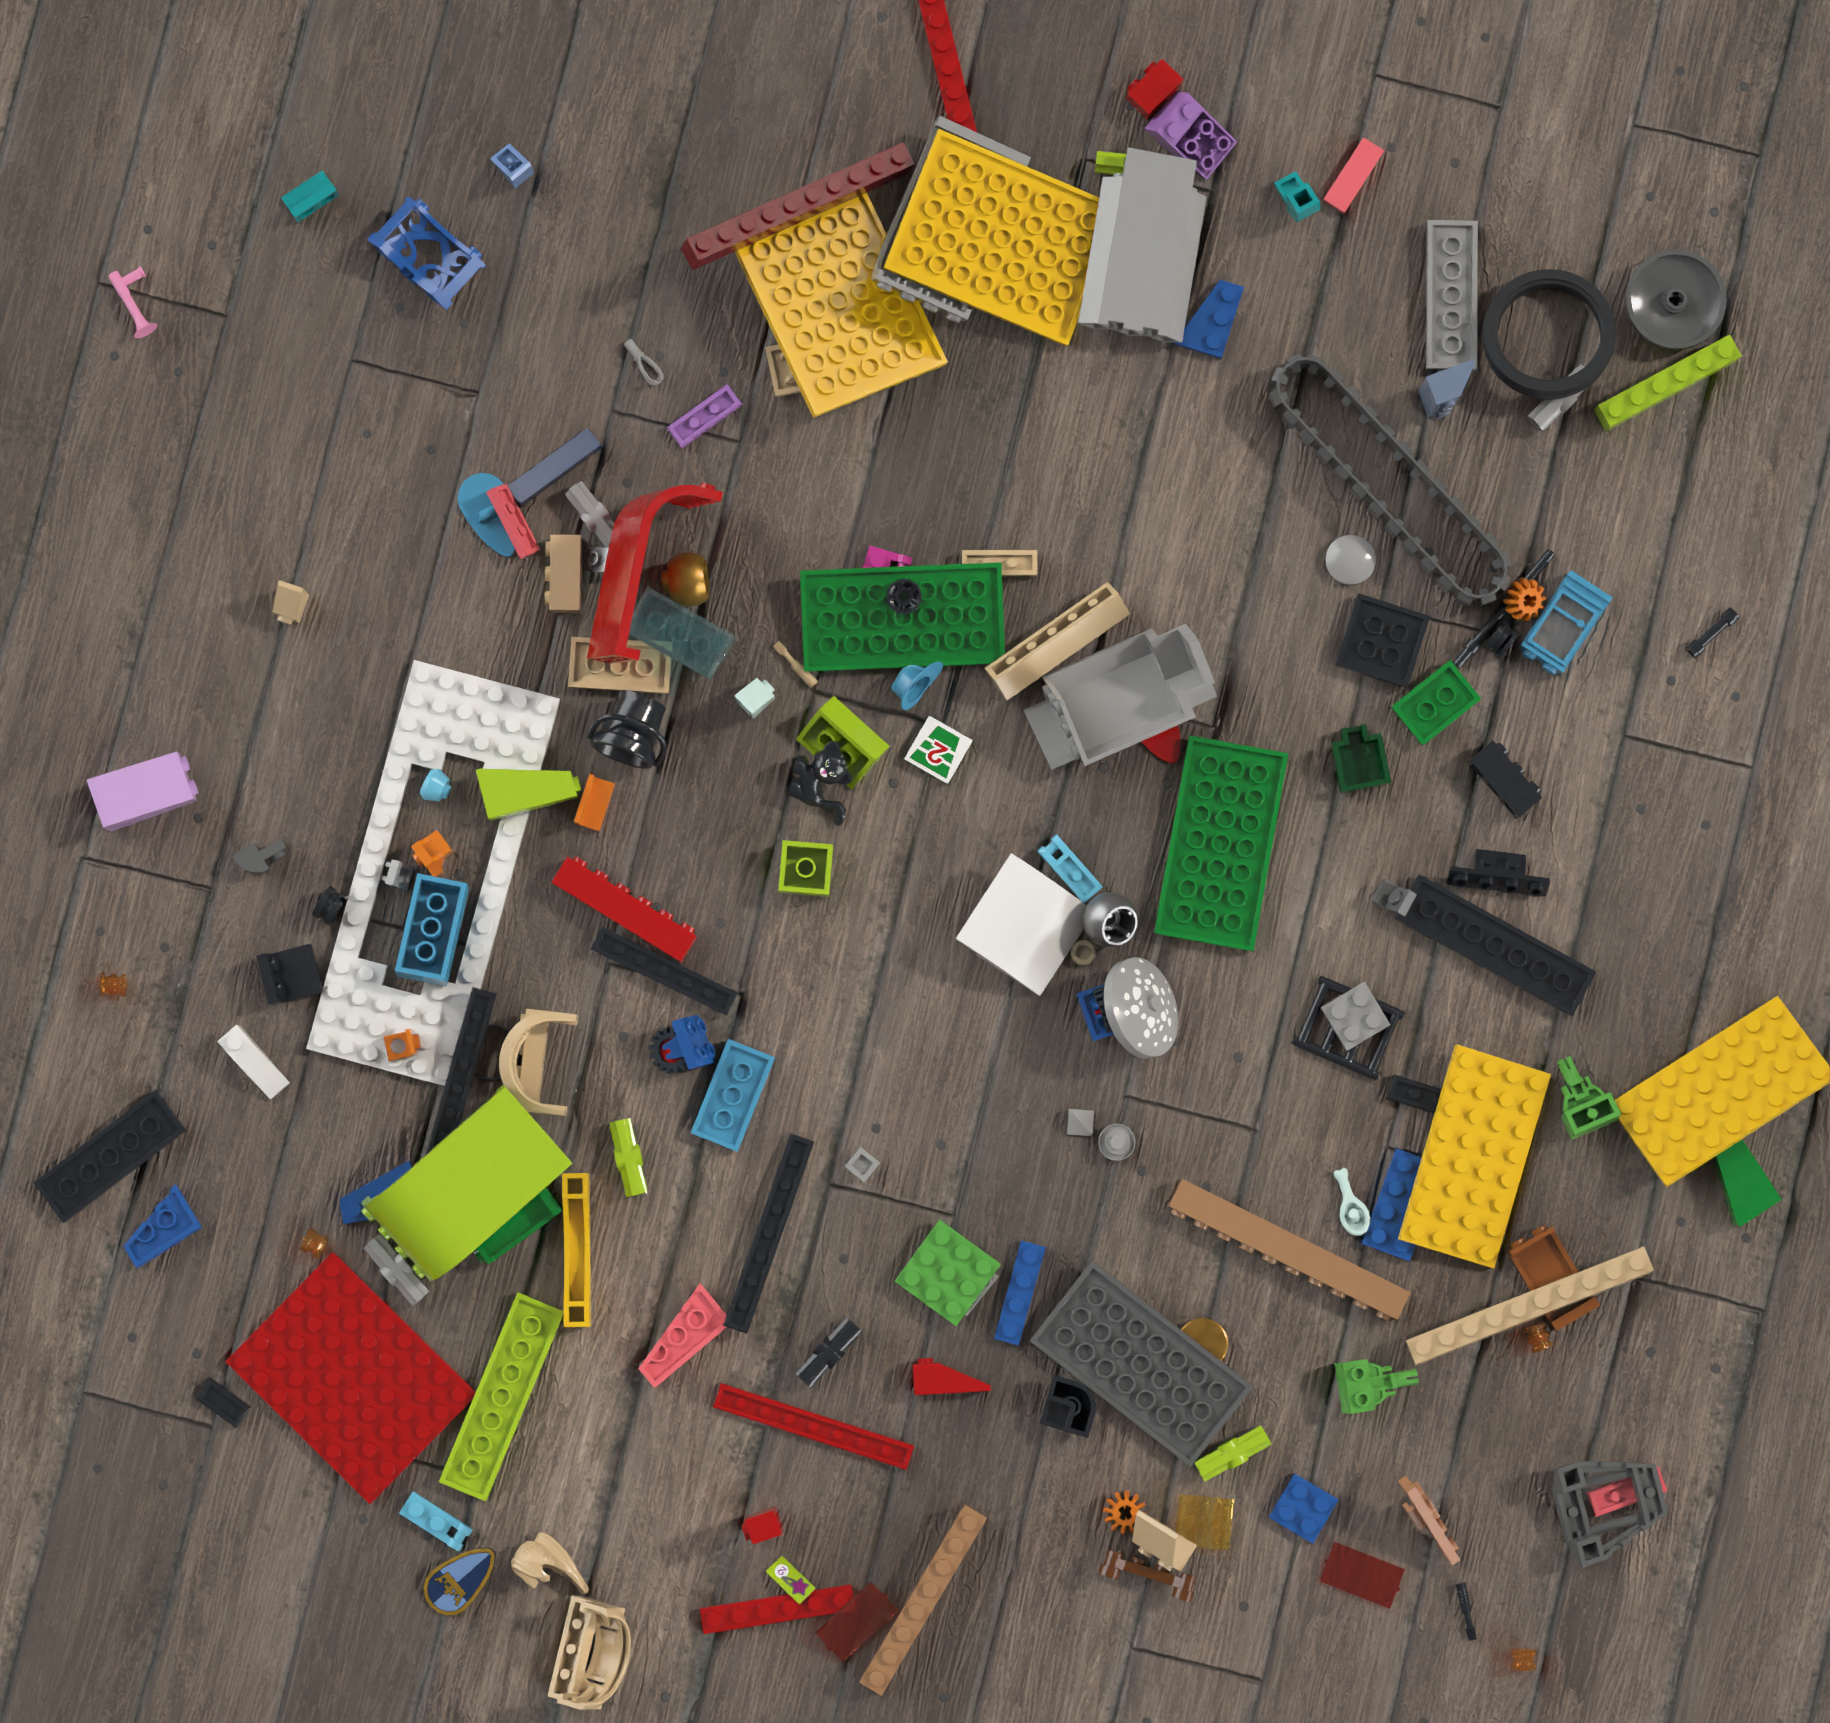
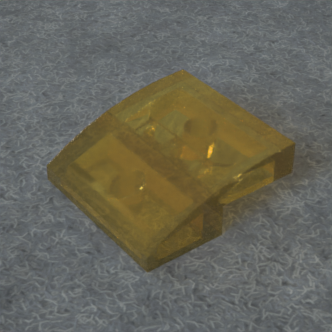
[1176,1494,1234,1550]

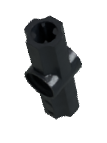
[795,1317,862,1388]

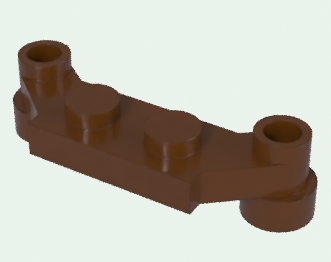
[1098,1550,1196,1602]

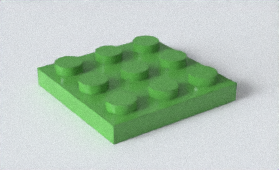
[895,1219,1001,1326]

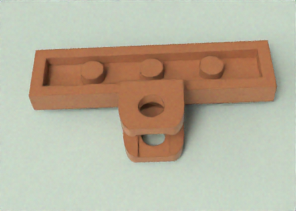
[1398,1476,1460,1565]

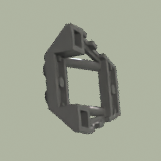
[1552,1461,1668,1567]

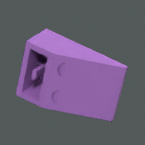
[1145,91,1237,180]

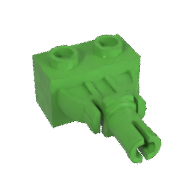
[1557,1056,1621,1140]
[1334,1359,1419,1414]

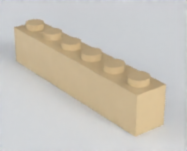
[985,582,1130,700]

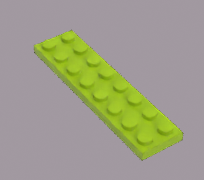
[439,1292,564,1501]

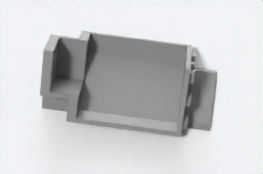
[1023,624,1217,770]

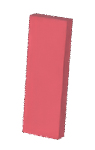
[1323,137,1384,214]
[486,484,541,559]
[1586,1467,1667,1517]

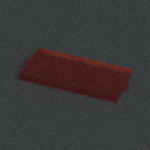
[1320,1542,1405,1609]
[815,1582,898,1662]

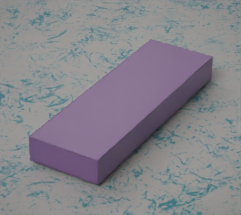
[667,384,742,449]

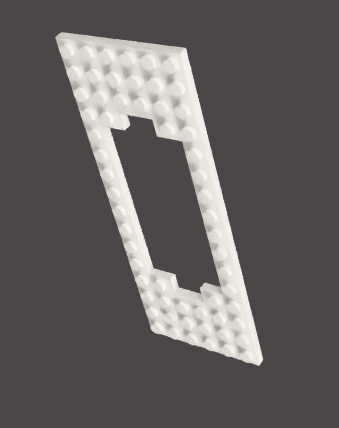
[306,660,560,1086]

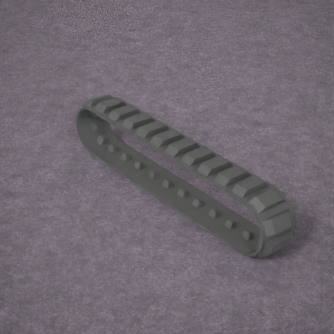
[1269,354,1512,607]

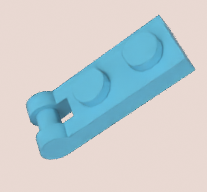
[1037,835,1103,903]
[399,1491,473,1551]

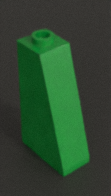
[1713,1139,1782,1227]

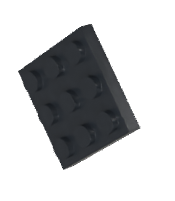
[1335,593,1430,689]

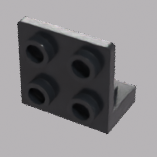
[256,944,323,1005]

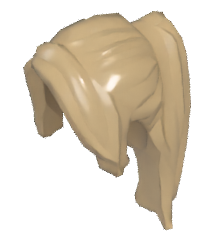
[511,1532,589,1594]

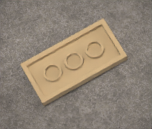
[568,637,672,694]

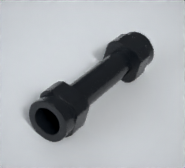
[1685,607,1740,659]

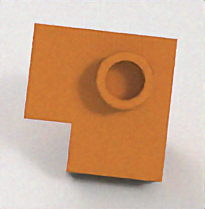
[411,830,453,878]

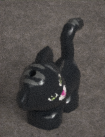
[788,741,852,826]

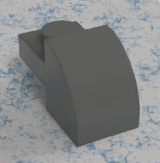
[232,839,289,874]

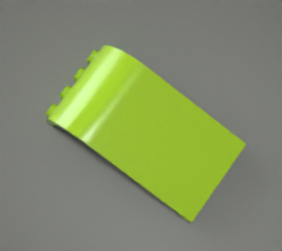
[361,1085,573,1281]

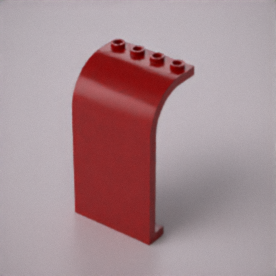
[586,483,723,664]

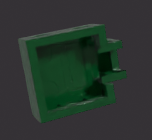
[1330,724,1391,794]

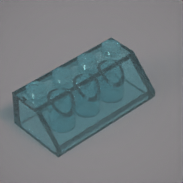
[629,587,736,680]

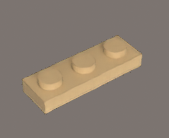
[962,550,1037,576]

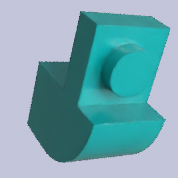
[1274,171,1320,222]

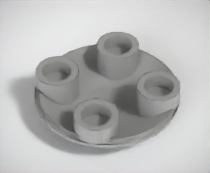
[1326,535,1376,585]

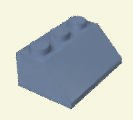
[1418,359,1475,419]

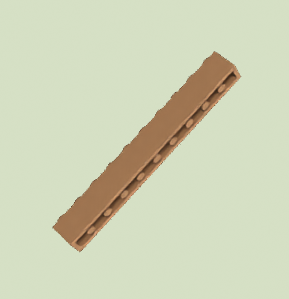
[1168,1179,1411,1322]

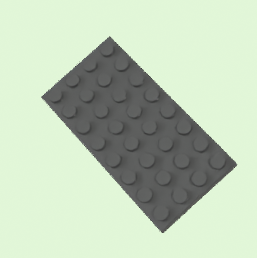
[1030,1260,1253,1467]

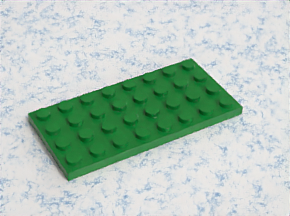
[800,562,1005,671]
[1154,735,1289,952]

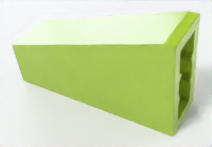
[476,769,581,821]

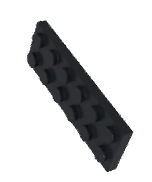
[33,1090,187,1223]

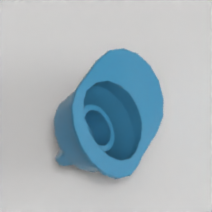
[891,662,943,710]

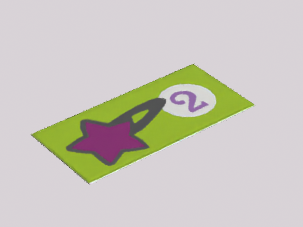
[766,1556,816,1604]

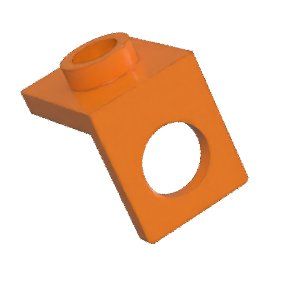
[384,1029,421,1061]

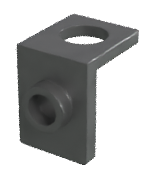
[582,546,609,573]

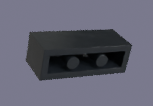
[1467,741,1542,820]

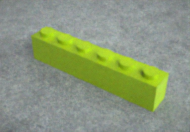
[1594,334,1742,432]

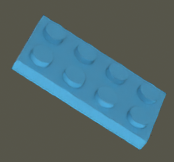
[691,1039,775,1152]

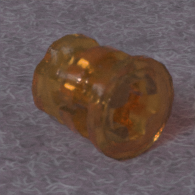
[99,972,128,998]
[1522,1321,1554,1353]

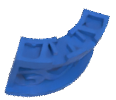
[367,196,486,310]

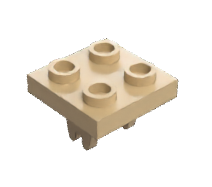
[765,345,801,397]

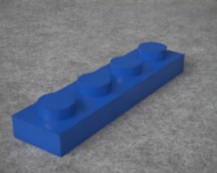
[994,1240,1046,1346]

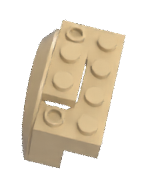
[499,1009,579,1117]
[548,1596,631,1710]

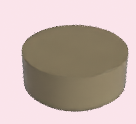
[1070,940,1096,966]

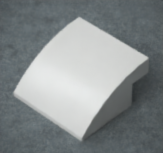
[956,853,1087,996]

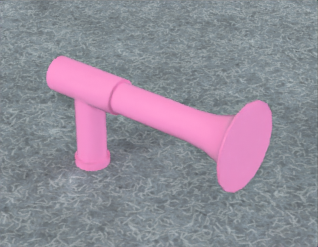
[108,266,157,338]

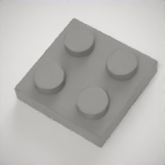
[1320,981,1390,1051]

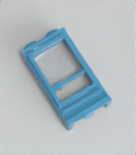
[1518,570,1613,676]

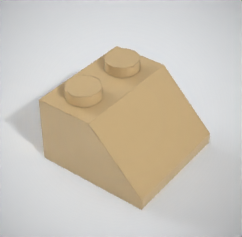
[1132,1510,1197,1571]

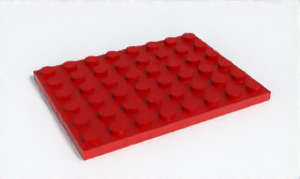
[225,1252,476,1504]

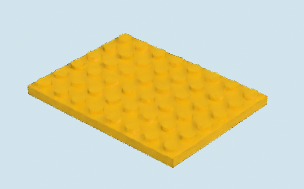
[883,129,1099,346]
[735,193,948,418]

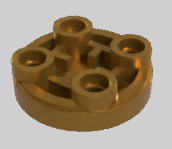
[1181,1318,1228,1361]

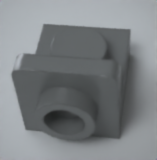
[1372,879,1417,916]

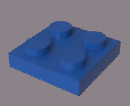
[1269,1473,1339,1544]

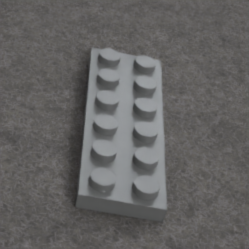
[1426,220,1478,371]

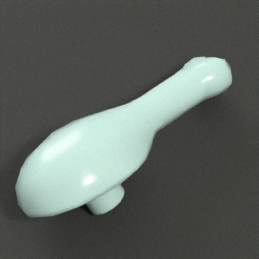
[1333,1168,1370,1236]

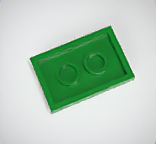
[1390,660,1481,746]

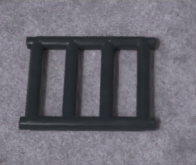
[1291,976,1405,1080]

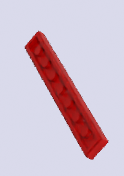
[713,1383,914,1470]

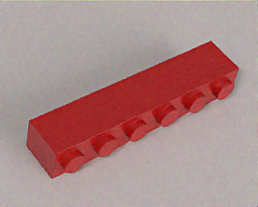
[552,856,698,963]

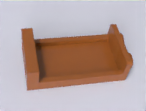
[1507,1224,1600,1331]

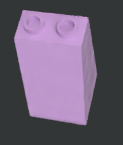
[87,752,199,832]

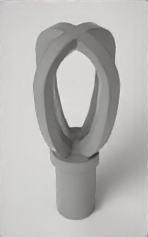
[624,339,664,386]

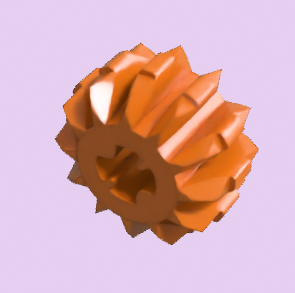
[1502,578,1547,621]
[1103,1490,1147,1534]

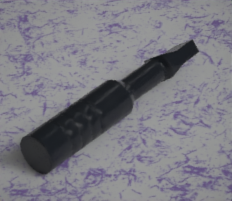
[1456,1582,1477,1641]

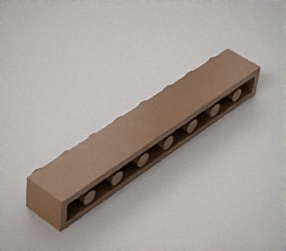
[859,1503,987,1696]

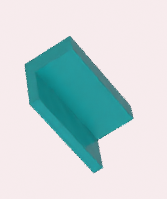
[281,170,339,223]

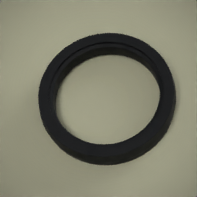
[1482,269,1616,399]

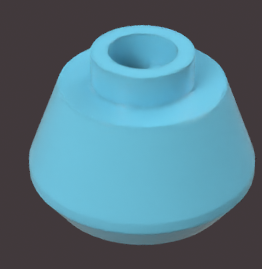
[420,768,452,802]

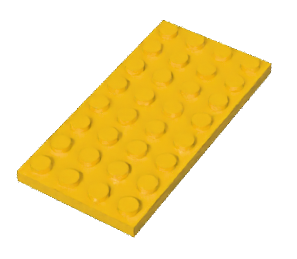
[1614,996,1830,1188]
[1398,1044,1551,1269]

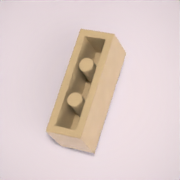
[545,535,582,613]

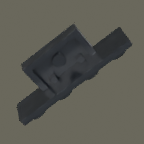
[1446,849,1550,897]

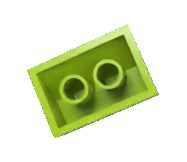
[796,696,890,790]

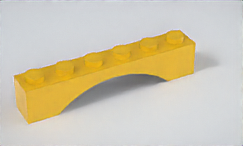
[562,1173,591,1327]

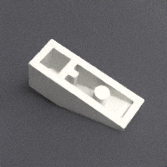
[217,1025,290,1100]

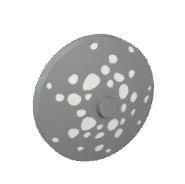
[1104,957,1178,1059]

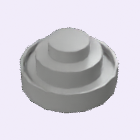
[1098,1123,1136,1161]

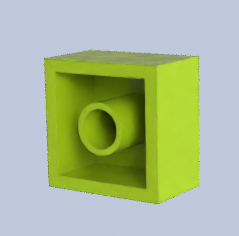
[778,840,833,897]

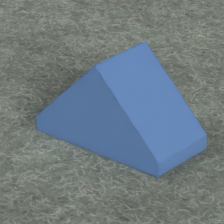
[490,143,534,189]

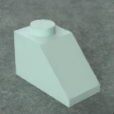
[735,678,775,719]

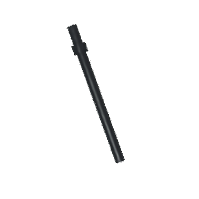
[1452,549,1555,669]

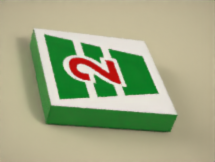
[904,716,973,785]

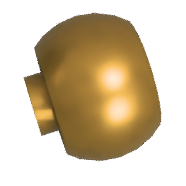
[662,552,709,607]

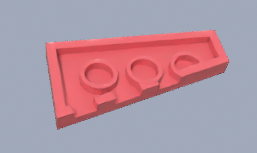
[638,1283,727,1388]

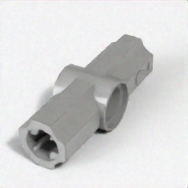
[1527,364,1584,432]
[565,481,614,548]
[363,1234,430,1306]

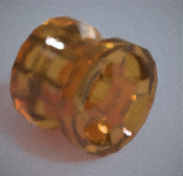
[300,1228,329,1259]
[1511,1648,1537,1671]

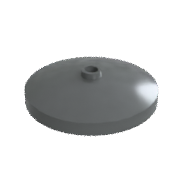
[1625,249,1726,350]

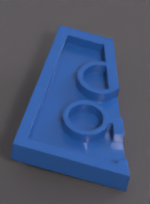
[1173,280,1244,359]
[123,1184,203,1269]

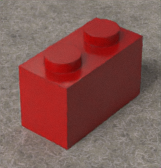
[1126,59,1183,120]

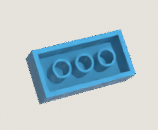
[395,873,469,987]

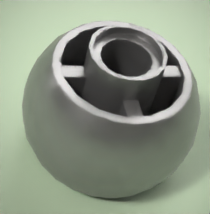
[1083,892,1138,947]

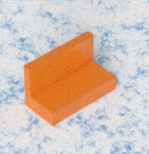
[574,774,615,832]

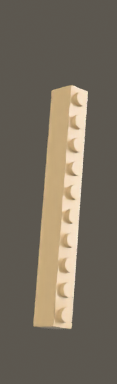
[1406,1247,1654,1366]

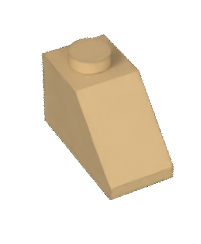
[272,580,309,625]

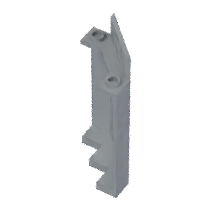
[1078,147,1206,343]

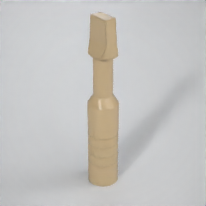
[773,641,818,688]

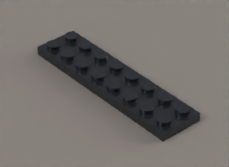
[1394,874,1596,1016]

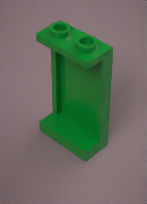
[473,1186,563,1265]

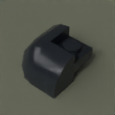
[1039,1374,1096,1438]

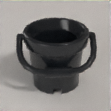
[586,690,667,769]

